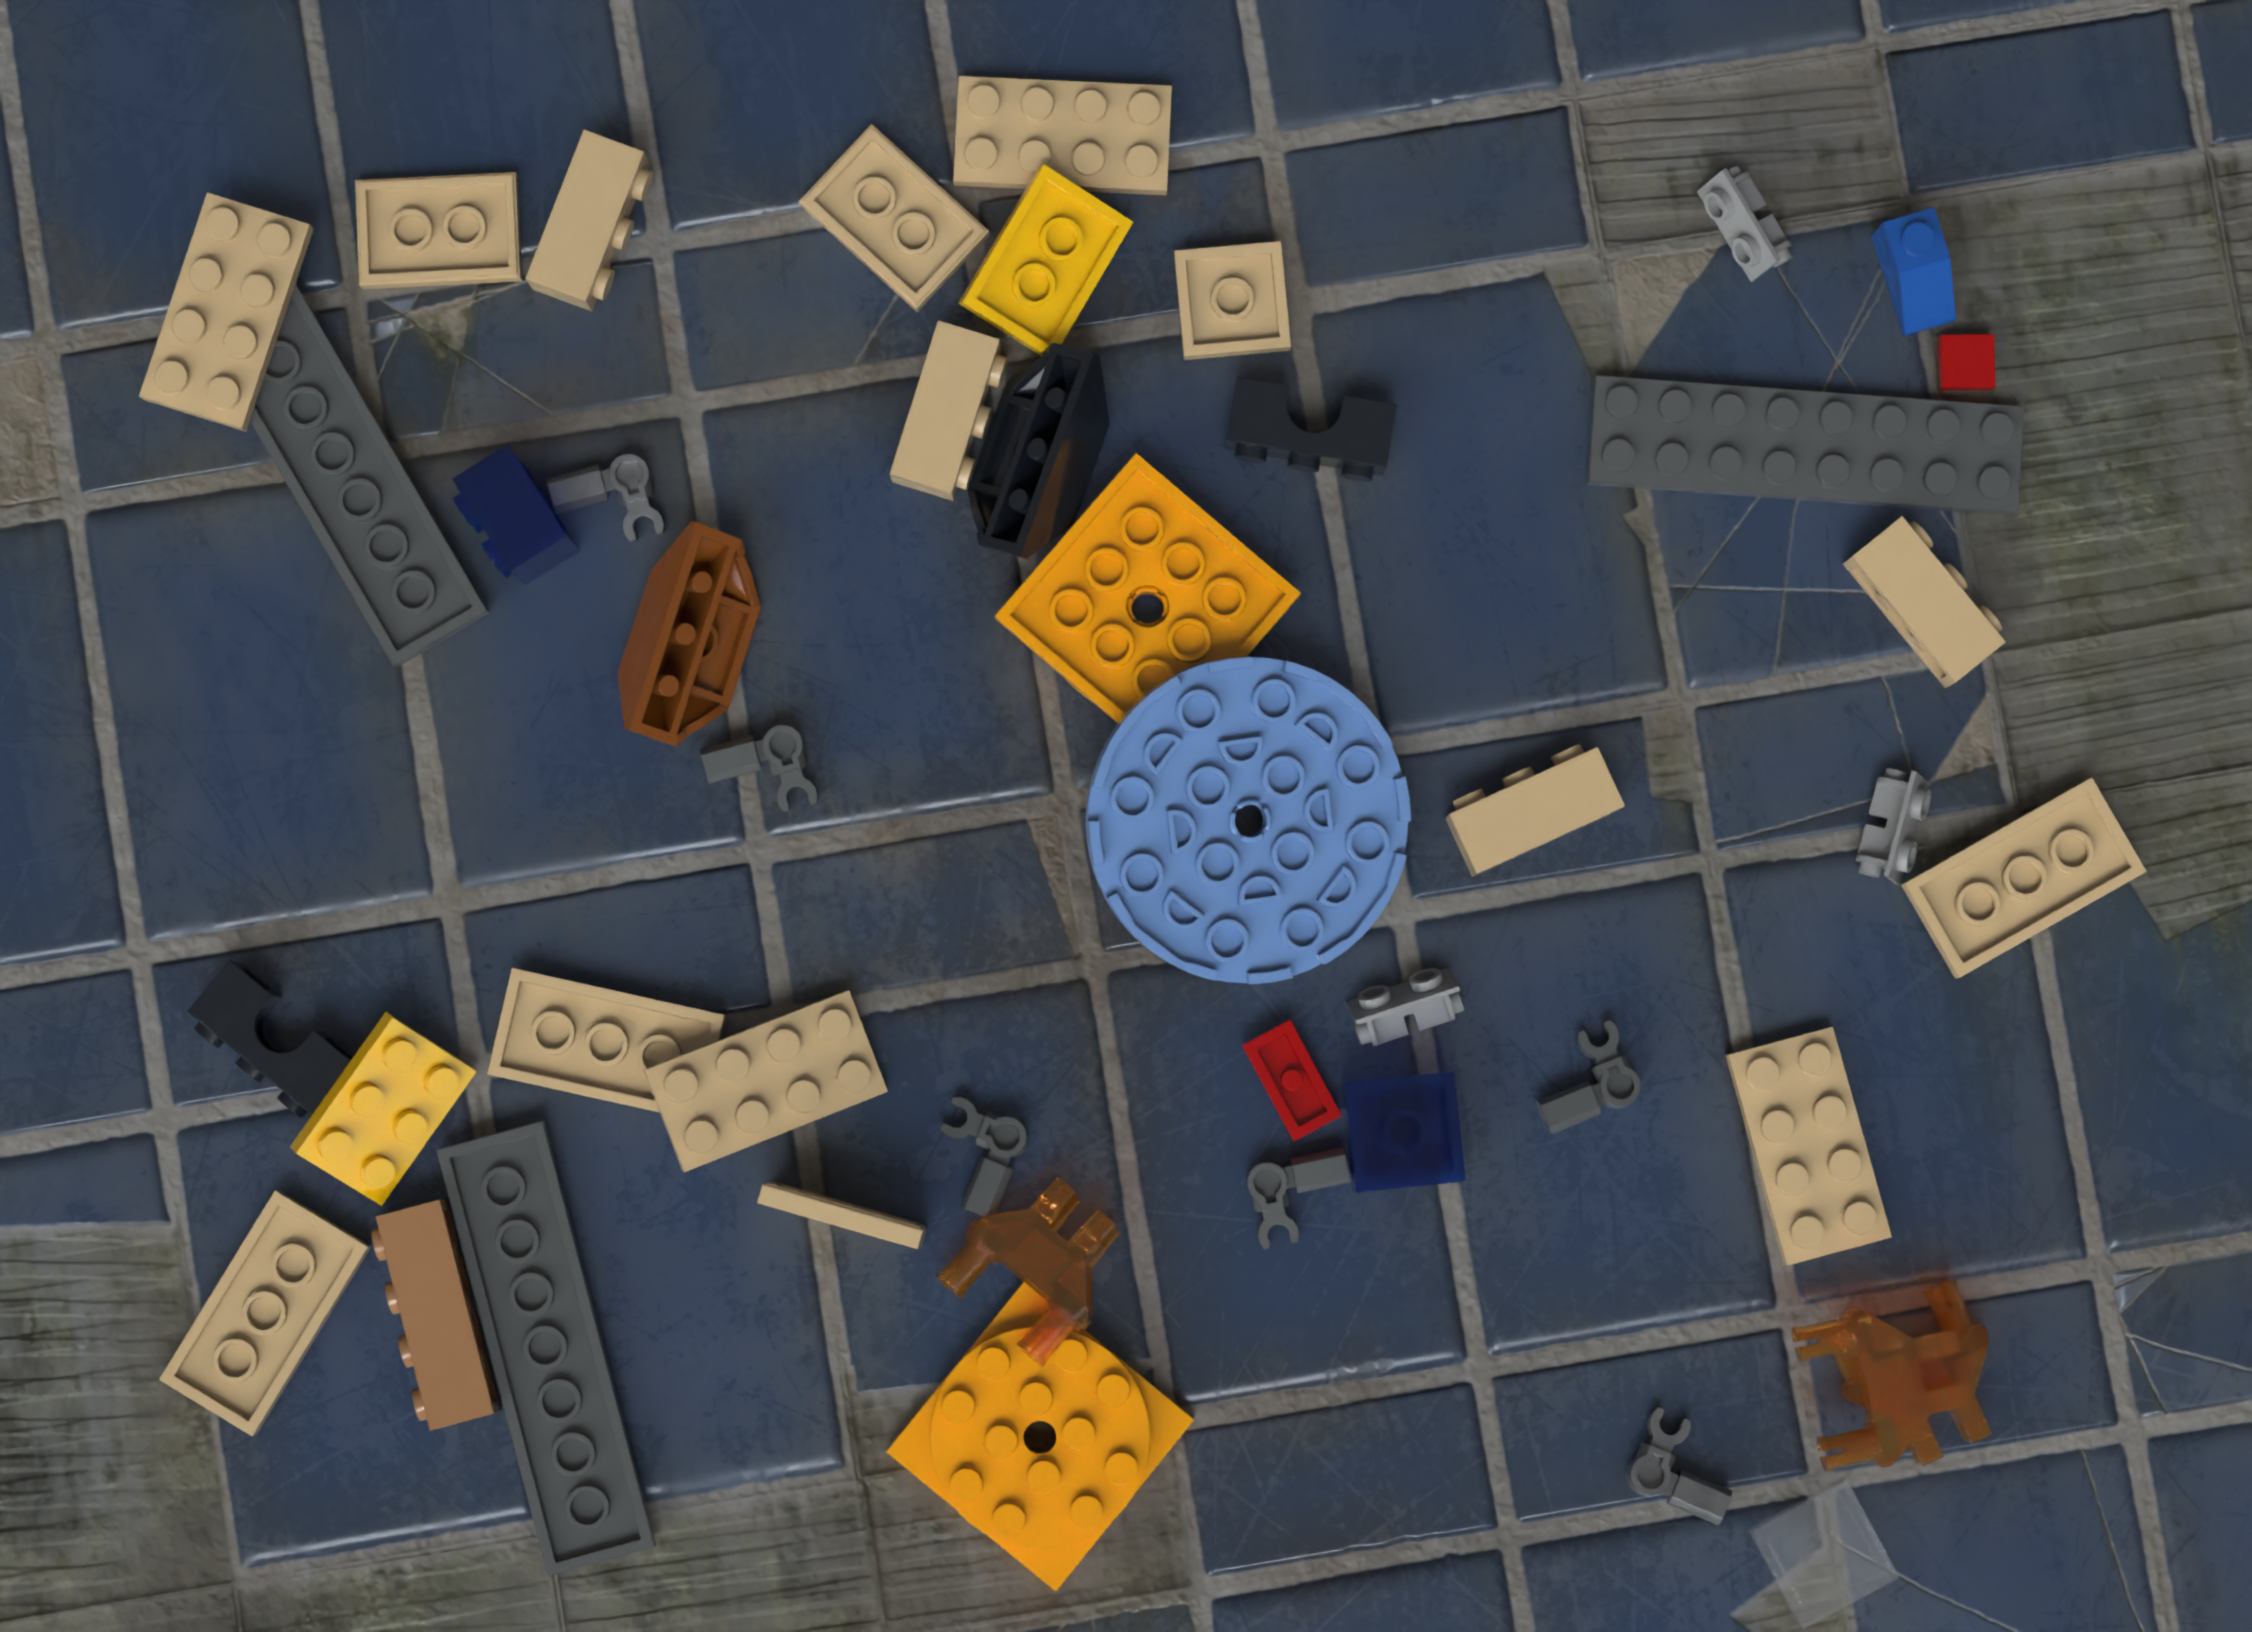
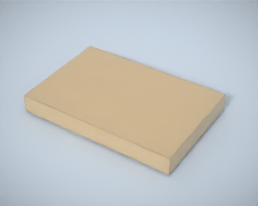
[799,124,990,312]
[355,172,523,289]
[757,1182,927,1249]

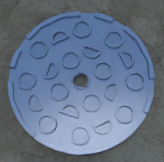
[1086,656,1411,984]

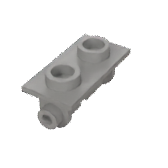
[1697,165,1793,282]
[1856,768,1931,885]
[1345,968,1464,1047]

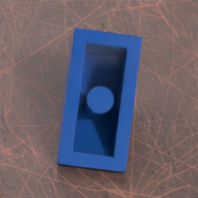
[1871,207,1956,337]

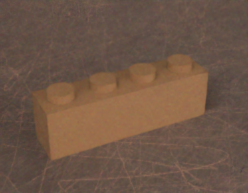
[371,1199,502,1431]

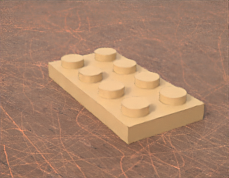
[953,76,1172,196]
[139,192,314,432]
[1901,777,2147,979]
[487,968,726,1113]
[643,990,888,1172]
[1725,1027,1892,1266]
[159,1190,372,1436]

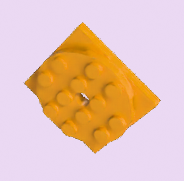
[995,453,1301,723]
[886,1281,1194,1591]

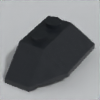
[967,343,1110,559]

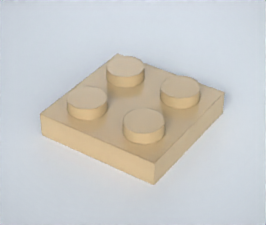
[1174,241,1291,360]

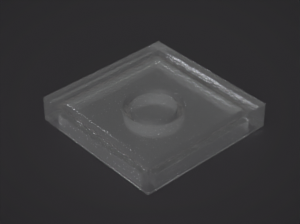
[1748,1479,1899,1629]

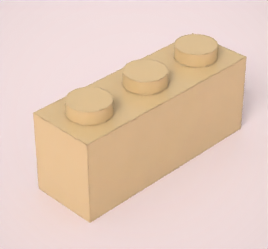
[525,130,653,312]
[890,320,1008,501]
[1843,516,2006,688]
[1445,744,1625,877]

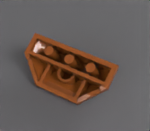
[617,521,761,746]

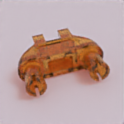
[935,1177,1120,1367]
[1823,1278,1992,1466]
[1792,1307,1974,1472]

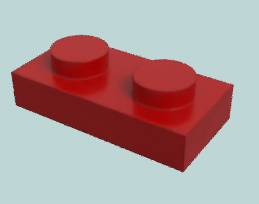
[1242,1020,1342,1142]

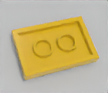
[958,164,1133,356]
[290,1011,477,1206]

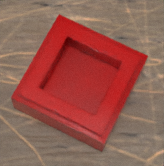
[1937,334,1996,391]

